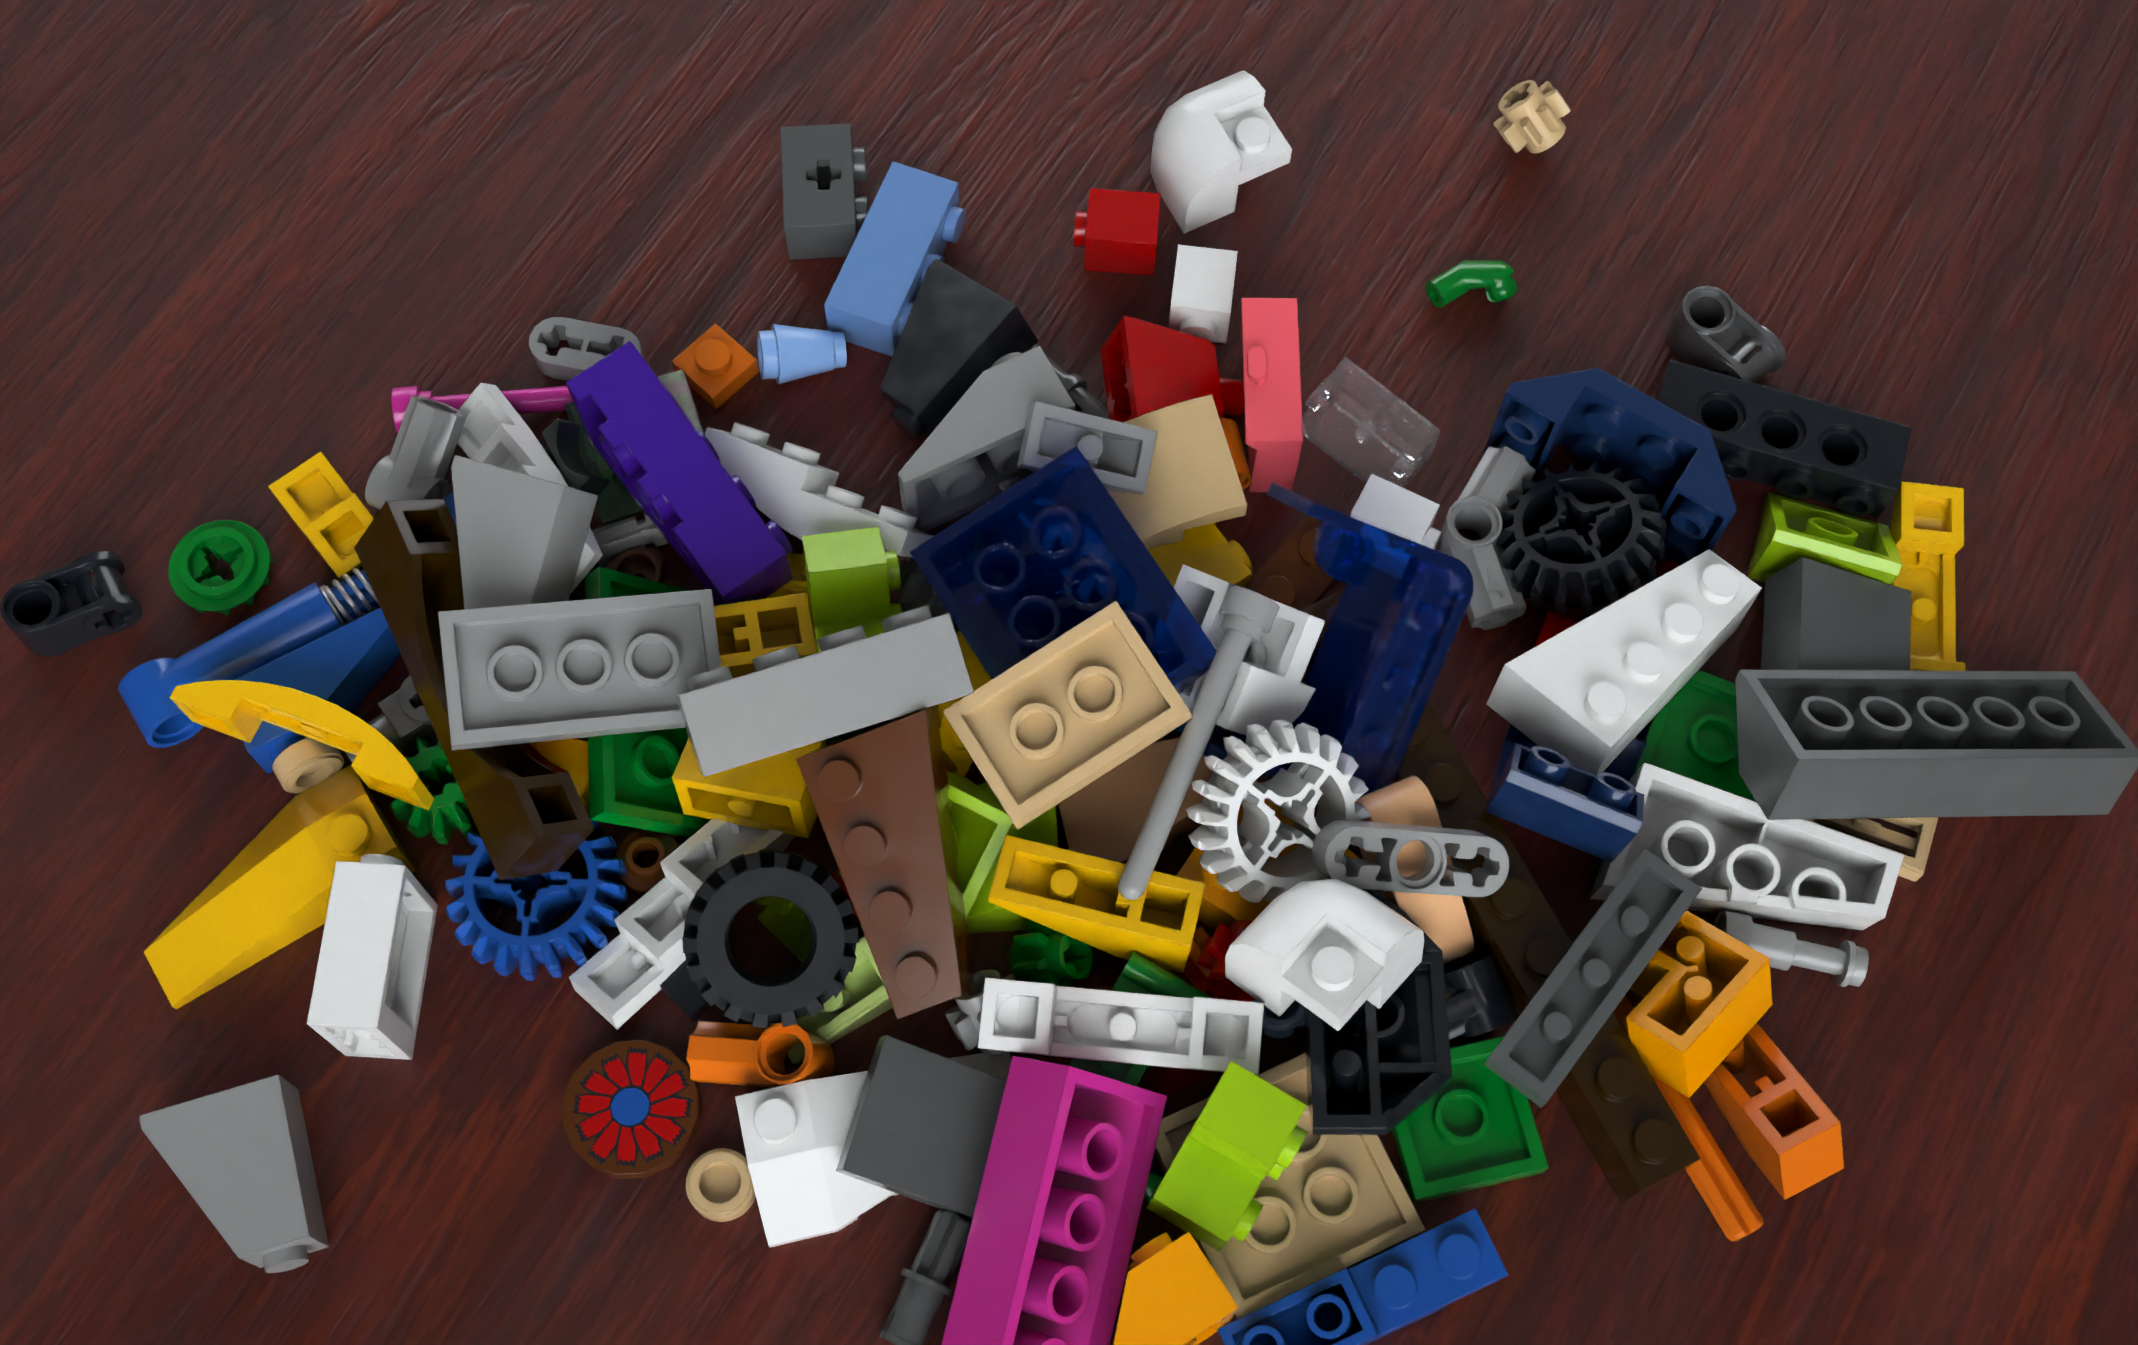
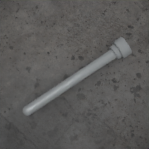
[1118,585,1280,900]

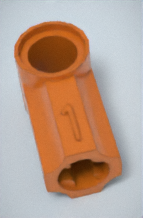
[686,1021,835,1088]

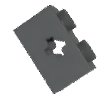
[780,123,869,260]

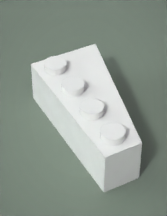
[1486,549,1762,775]
[1590,762,1904,930]

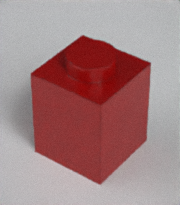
[1074,188,1161,276]

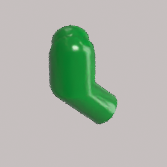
[1425,260,1518,308]

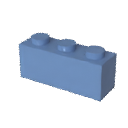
[824,161,966,357]

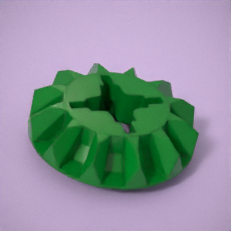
[168,520,274,616]

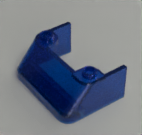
[1175,482,1474,796]

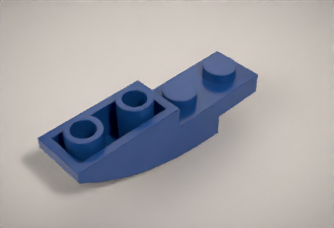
[1218,1208,1509,1345]

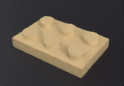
[942,601,1192,829]

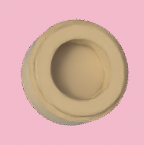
[272,738,344,793]
[686,1148,756,1222]

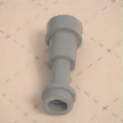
[1713,909,1869,987]

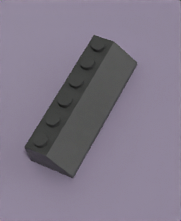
[1735,670,2138,820]

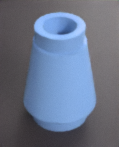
[757,324,847,384]

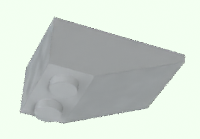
[898,346,1075,532]

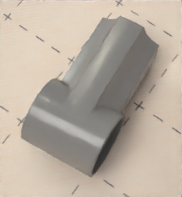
[365,396,467,510]

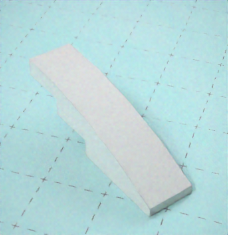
[457,383,603,593]
[569,819,795,1030]

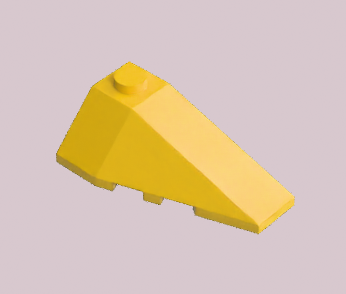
[143,764,416,1010]

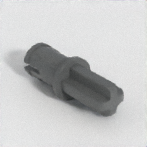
[878,1209,971,1345]

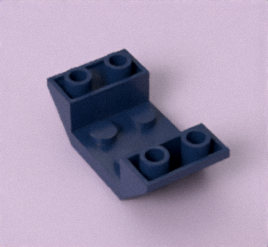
[1484,368,1737,566]
[1485,723,1648,863]

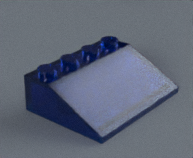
[910,446,1217,694]

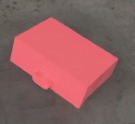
[1241,298,1303,493]

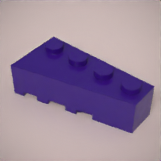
[566,341,793,605]

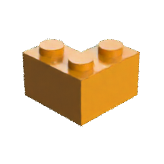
[1626,911,1773,1098]

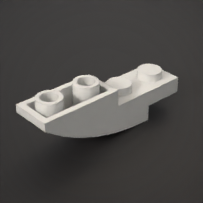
[705,422,936,559]

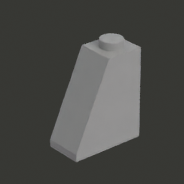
[451,455,598,609]
[139,1075,329,1273]

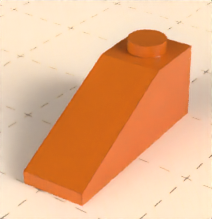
[1704,1023,1844,1200]

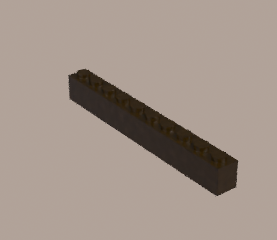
[1301,583,1701,1204]

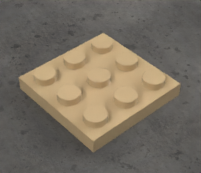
[1154,1053,1426,1321]

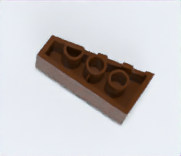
[796,704,974,1019]

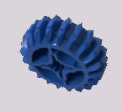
[445,820,629,981]

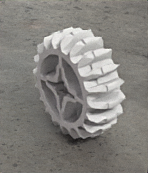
[1185,720,1371,903]

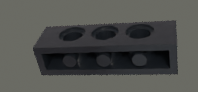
[1653,360,1912,518]

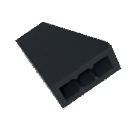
[880,259,1038,440]

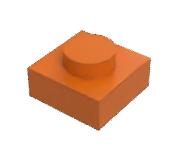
[672,323,760,409]

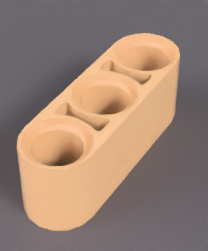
[1355,776,1474,964]

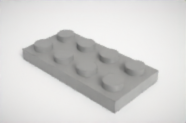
[438,589,721,750]

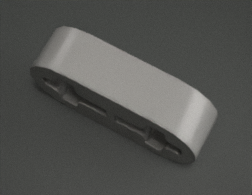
[529,317,645,381]

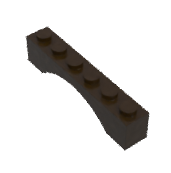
[354,499,594,880]

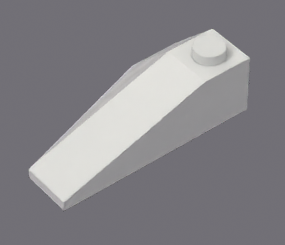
[735,1051,1011,1248]

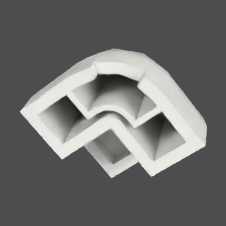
[1150,71,1292,234]
[1153,564,1325,735]
[1225,879,1425,1031]

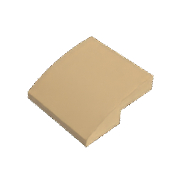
[1102,394,1247,555]

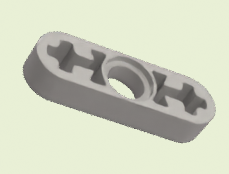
[1312,820,1509,897]

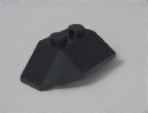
[1304,889,1452,1135]

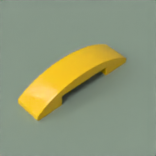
[1890,481,1966,671]
[169,680,434,811]

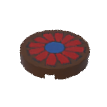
[562,1040,701,1179]

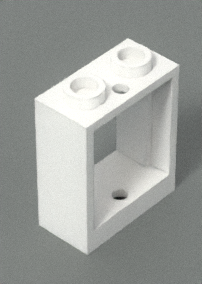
[307,854,438,1060]

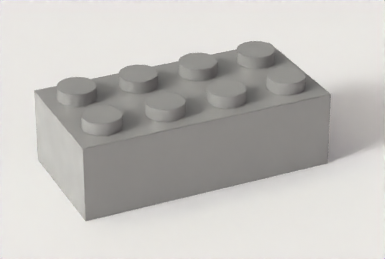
[677,605,974,777]

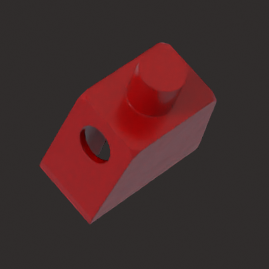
[1100,316,1244,423]

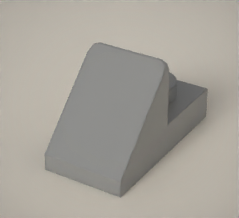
[1017,401,1158,494]

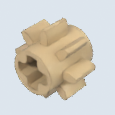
[1494,80,1571,154]

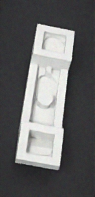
[978,978,1264,1075]

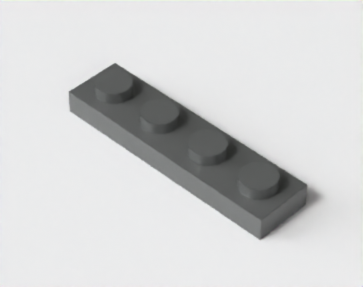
[1484,848,1702,1108]

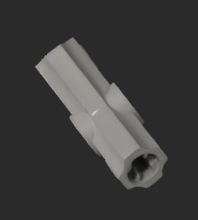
[1437,446,1536,630]

